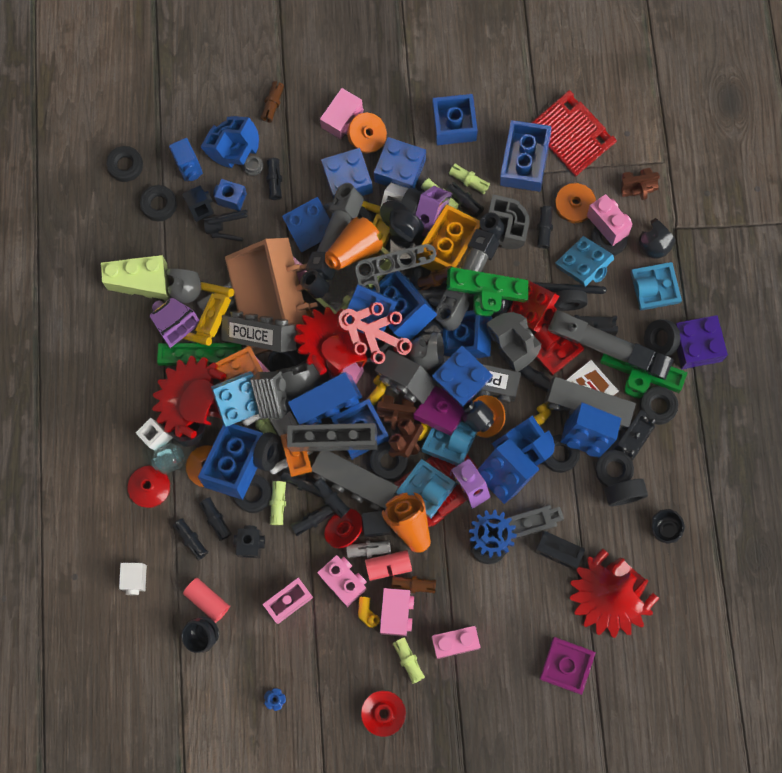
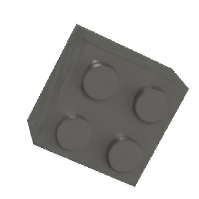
[375,349,437,404]

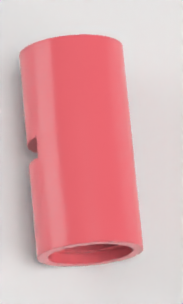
[365,550,412,581]
[183,578,230,622]

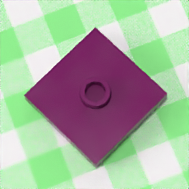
[414,386,470,436]
[539,637,596,695]

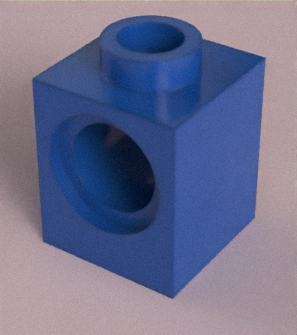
[213,179,247,211]

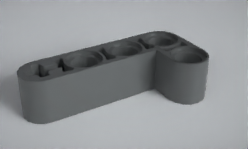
[355,244,436,292]

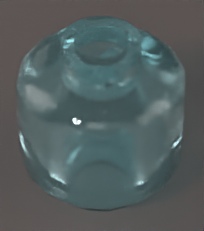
[151,443,185,474]

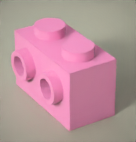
[587,194,632,246]
[317,555,367,607]

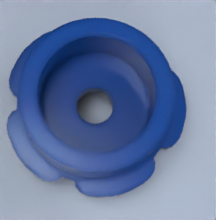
[264,688,286,711]

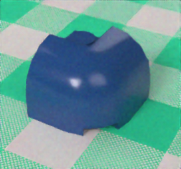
[201,116,259,168]
[491,415,555,466]

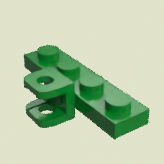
[447,267,528,317]
[157,343,243,366]
[600,353,688,399]

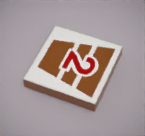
[567,360,619,396]

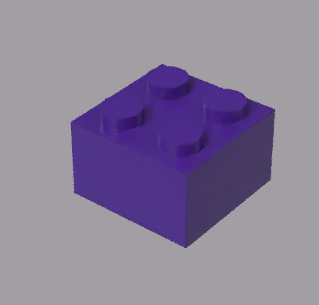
[676,315,728,369]

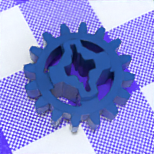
[469,510,517,558]

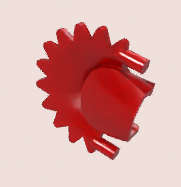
[294,307,380,378]
[152,356,227,439]
[570,548,659,638]

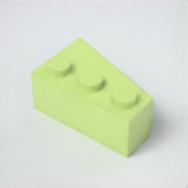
[101,255,170,301]

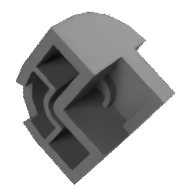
[488,194,529,249]
[486,312,541,372]
[274,359,329,401]

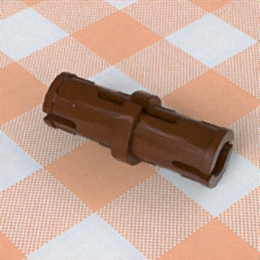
[260,81,285,123]
[417,266,452,290]
[391,576,436,594]

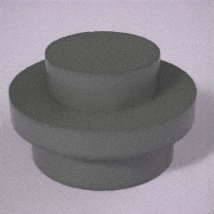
[243,156,263,176]

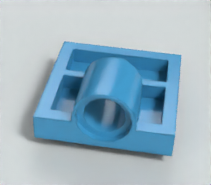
[555,236,614,287]
[631,262,682,311]
[211,371,259,427]
[422,422,477,466]
[396,459,456,519]

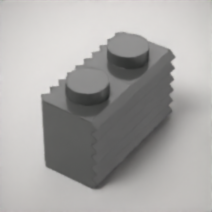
[250,371,291,419]

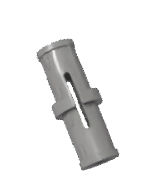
[347,540,391,558]

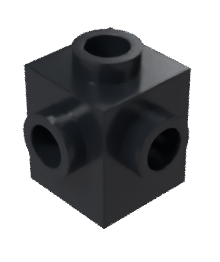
[233,525,265,558]

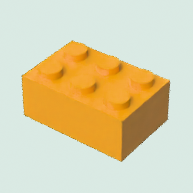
[416,204,482,271]

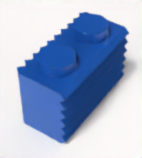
[169,138,203,181]

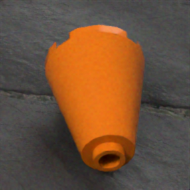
[325,217,383,270]
[382,492,431,552]

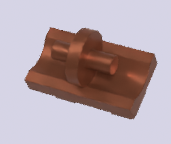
[621,168,660,200]
[377,395,416,430]
[388,419,424,457]

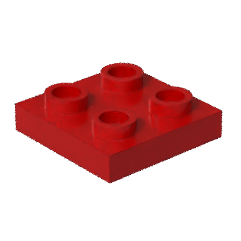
[507,279,559,333]
[534,324,585,376]

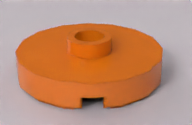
[347,112,387,154]
[555,183,596,223]

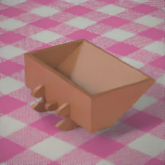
[225,238,318,355]

